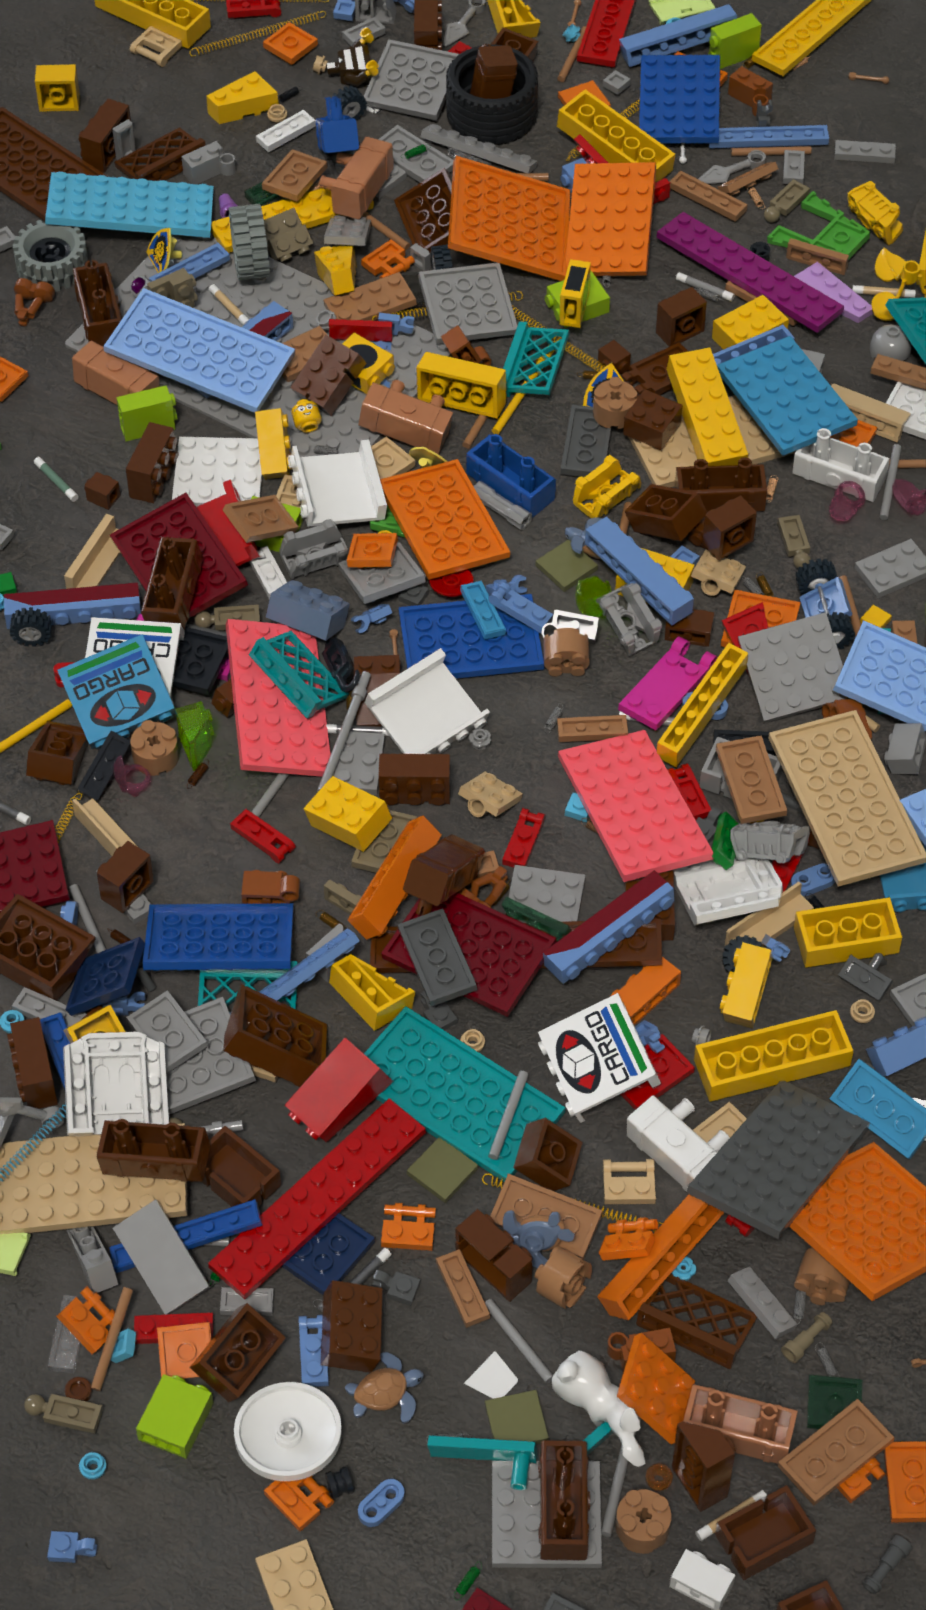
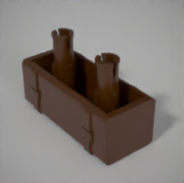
[470,44,518,99]
[73,260,122,347]
[675,457,767,512]
[141,537,203,630]
[403,834,485,916]
[97,1119,210,1182]
[538,1441,590,1561]

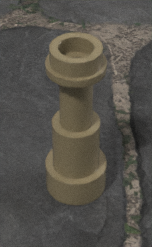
[781,1312,832,1363]

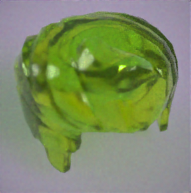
[575,576,612,618]

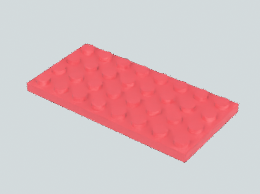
[225,619,331,777]
[558,730,713,882]

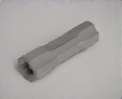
[473,481,532,530]

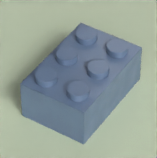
[266,580,350,640]

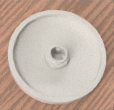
[234,1382,342,1481]

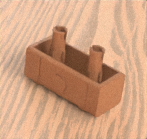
[319,137,394,219]
[72,341,160,405]
[358,380,453,455]
[683,1384,798,1464]

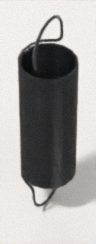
[278,86,303,102]
[805,893,824,909]

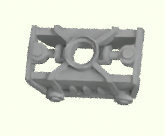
[279,519,349,579]
[596,583,662,657]
[730,821,810,863]

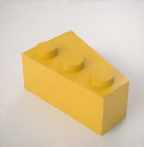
[487,0,541,38]
[206,71,278,124]
[314,245,357,296]
[255,408,292,480]
[329,954,415,1031]

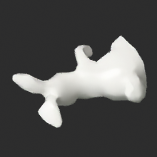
[552,1350,645,1467]

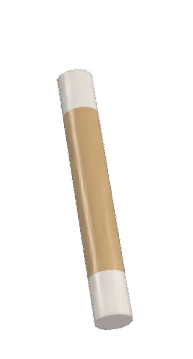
[209,284,249,326]
[853,285,915,298]
[695,1490,767,1541]

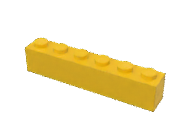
[657,643,748,767]

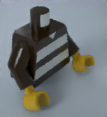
[327,27,379,86]

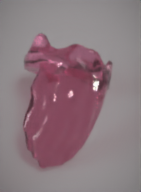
[892,479,926,515]
[829,481,866,521]
[113,755,151,797]

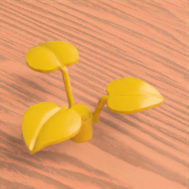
[871,248,926,321]

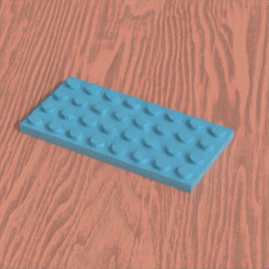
[45,172,213,238]

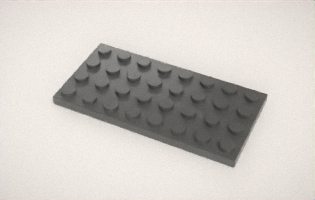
[687,1081,870,1239]

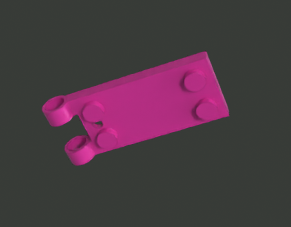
[618,636,718,730]

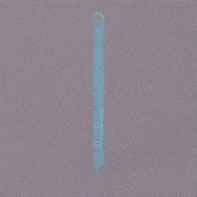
[0,1102,66,1182]

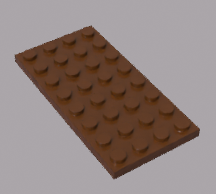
[0,107,108,221]

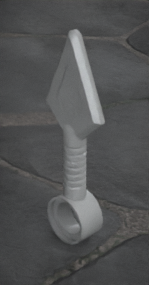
[443,0,486,47]
[698,150,766,184]
[0,1097,64,1129]

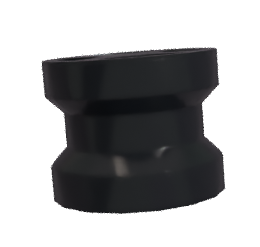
[750,242,771,262]
[325,1466,354,1499]

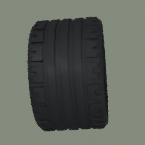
[446,45,538,144]

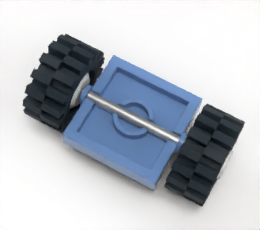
[795,558,855,649]

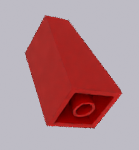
[285,1038,393,1142]

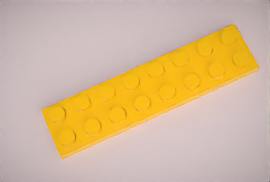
[752,0,871,76]
[211,188,374,253]

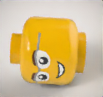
[291,399,322,433]

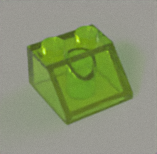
[175,701,214,771]

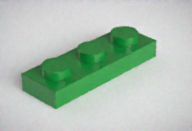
[711,811,739,870]

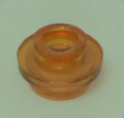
[646,1464,673,1491]

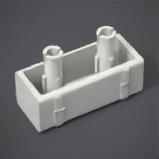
[792,428,890,502]
[627,1095,730,1192]

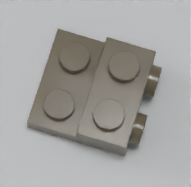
[264,208,313,262]
[147,268,198,308]

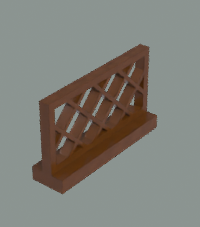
[114,127,206,181]
[636,1274,757,1369]

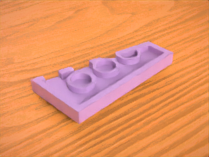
[794,262,873,323]

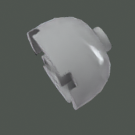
[869,324,912,361]

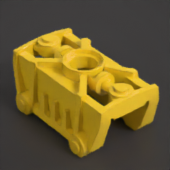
[847,181,903,246]
[573,455,642,518]

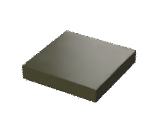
[535,539,598,592]
[407,1137,478,1204]
[485,1390,549,1444]

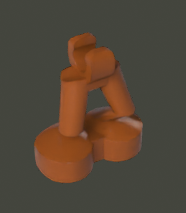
[14,278,55,326]
[457,866,508,908]

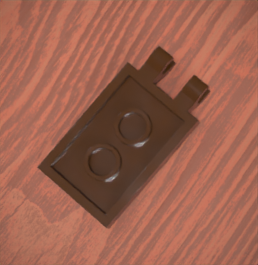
[621,342,689,399]

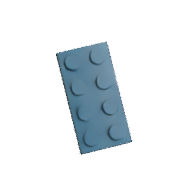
[829,1059,926,1159]

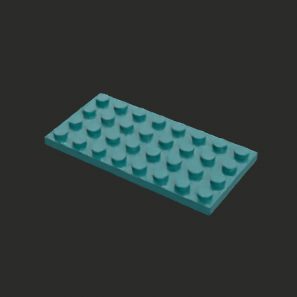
[364,1006,566,1182]

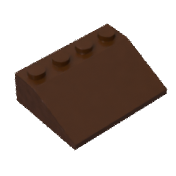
[394,168,452,253]
[0,894,96,1001]
[223,984,327,1087]

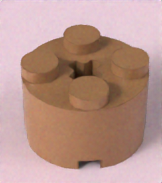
[593,377,637,429]
[543,628,590,676]
[130,720,179,776]
[535,1246,592,1309]
[794,1248,850,1305]
[615,1489,671,1554]

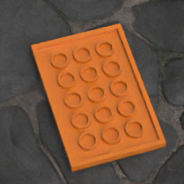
[565,162,657,276]
[380,459,510,580]

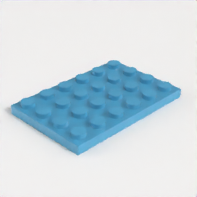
[717,336,858,456]

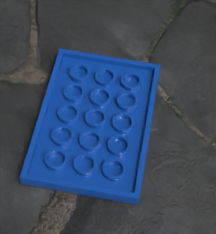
[639,55,720,143]
[398,594,544,679]
[143,903,294,971]

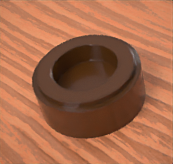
[65,1377,92,1402]

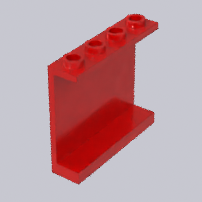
[197,479,260,566]

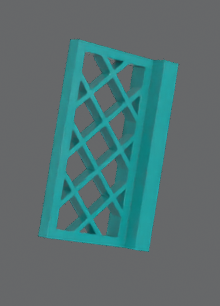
[503,321,569,397]
[249,631,349,719]
[198,961,298,1013]

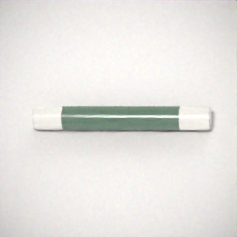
[34,457,79,502]

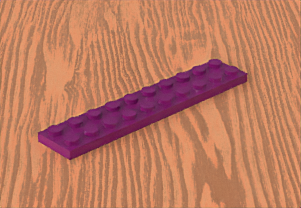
[656,212,844,333]

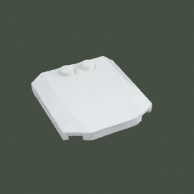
[673,855,783,925]
[63,1032,169,1137]

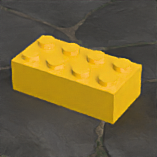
[416,352,506,418]
[794,897,902,968]

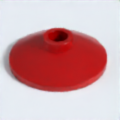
[429,569,473,597]

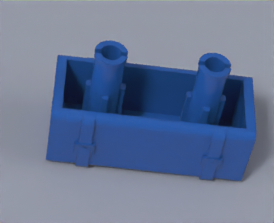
[315,96,359,153]
[466,434,556,518]

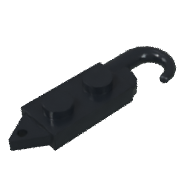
[322,637,360,692]

